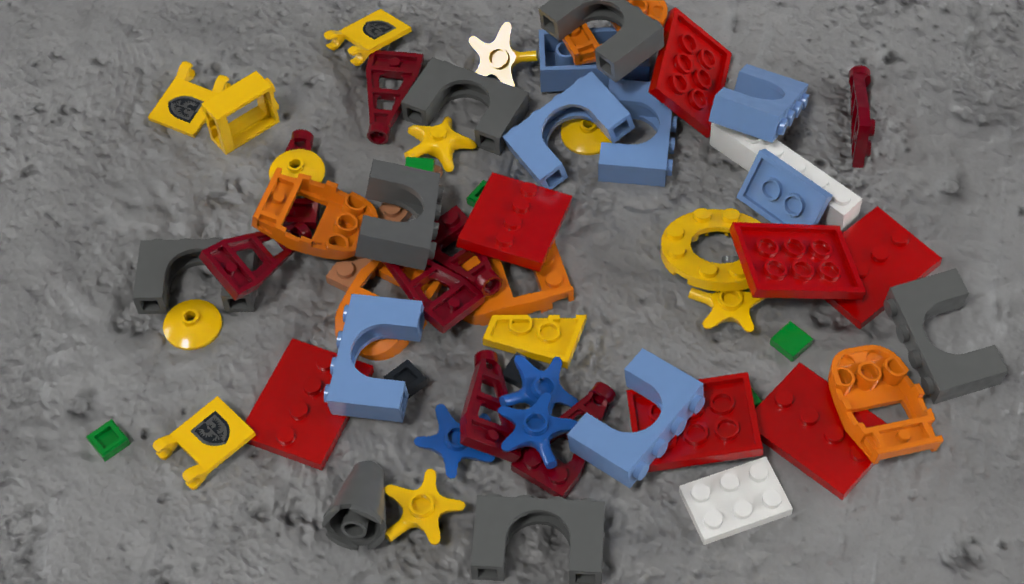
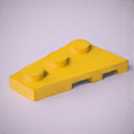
[482,315,587,369]

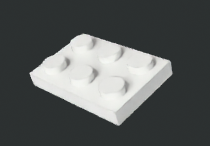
[679,456,793,545]

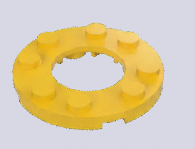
[660,208,761,292]

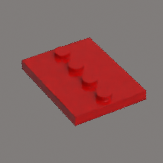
[648,7,732,138]
[456,172,573,272]
[824,206,942,330]
[729,222,866,300]
[245,338,374,470]
[755,362,887,500]
[626,372,764,473]

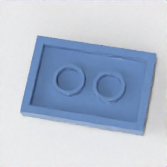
[736,149,833,225]

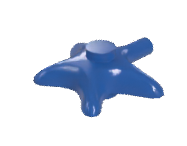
[499,355,578,416]
[498,392,577,469]
[414,404,495,479]

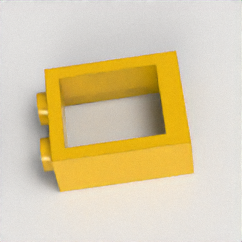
[201,71,280,155]

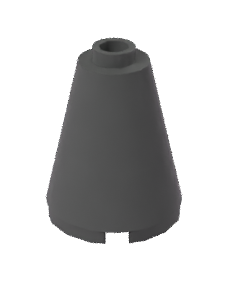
[322,461,387,550]

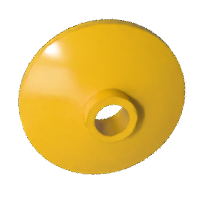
[561,119,612,155]
[269,149,325,196]
[163,299,222,350]

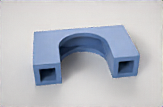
[708,64,810,143]
[502,71,635,190]
[598,78,677,187]
[324,294,425,423]
[567,348,705,488]

